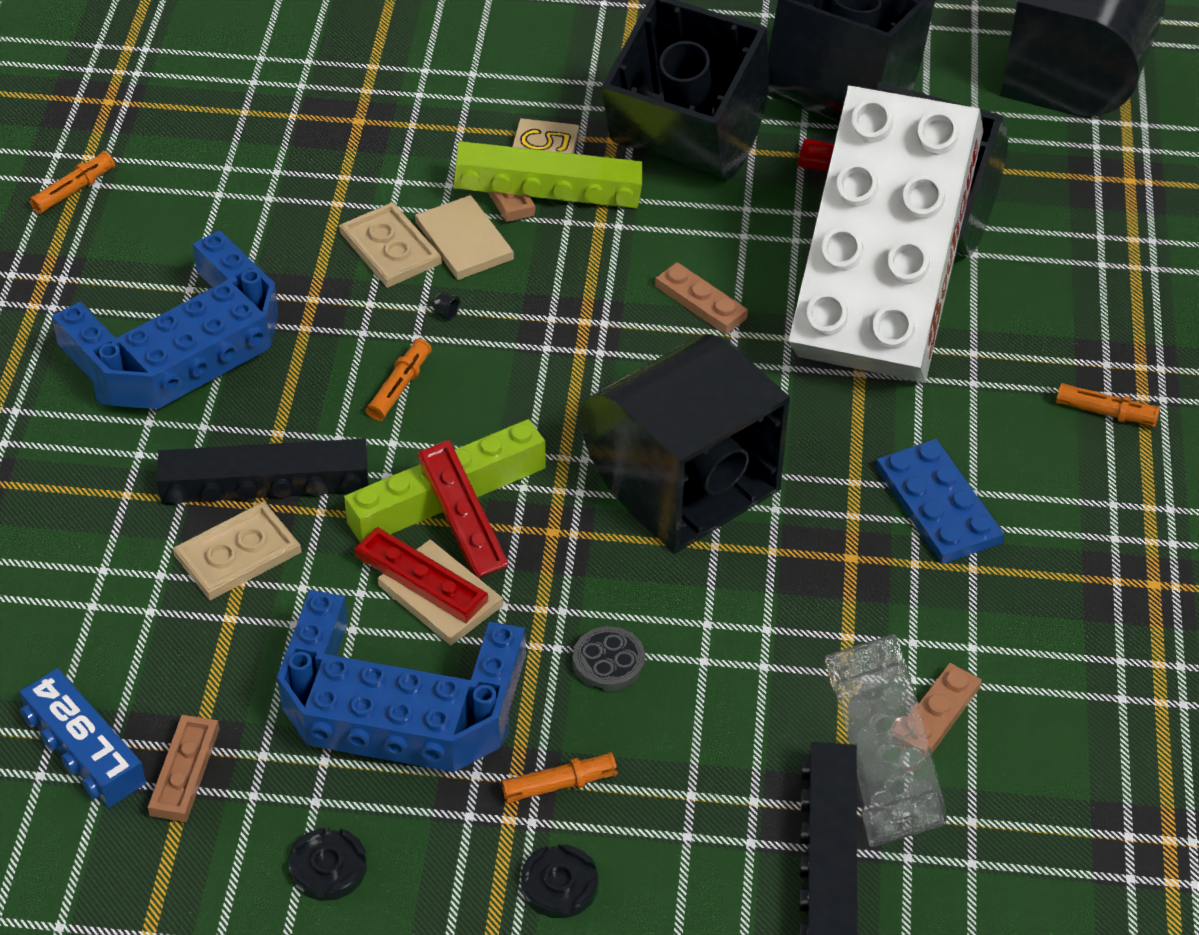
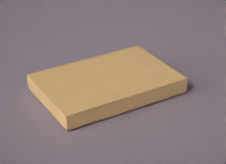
[415,195,514,280]
[339,202,442,288]
[173,502,302,600]
[378,540,503,646]

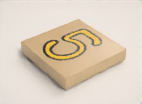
[513,118,579,154]

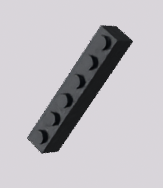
[157,438,369,504]
[799,742,857,935]

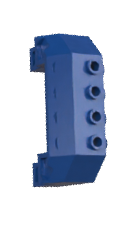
[51,230,279,409]
[277,590,526,772]

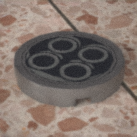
[573,626,645,692]

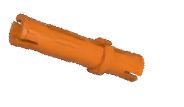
[29,151,115,215]
[365,338,432,421]
[1056,383,1160,428]
[501,752,617,804]

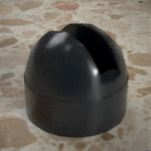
[433,292,460,320]

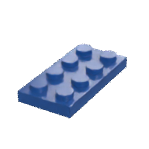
[875,439,1004,565]

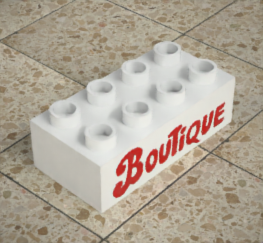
[789,85,983,383]

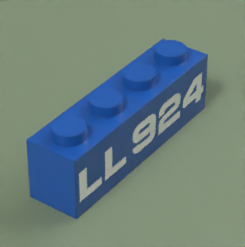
[19,668,146,808]

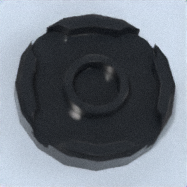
[289,827,367,901]
[521,845,598,918]

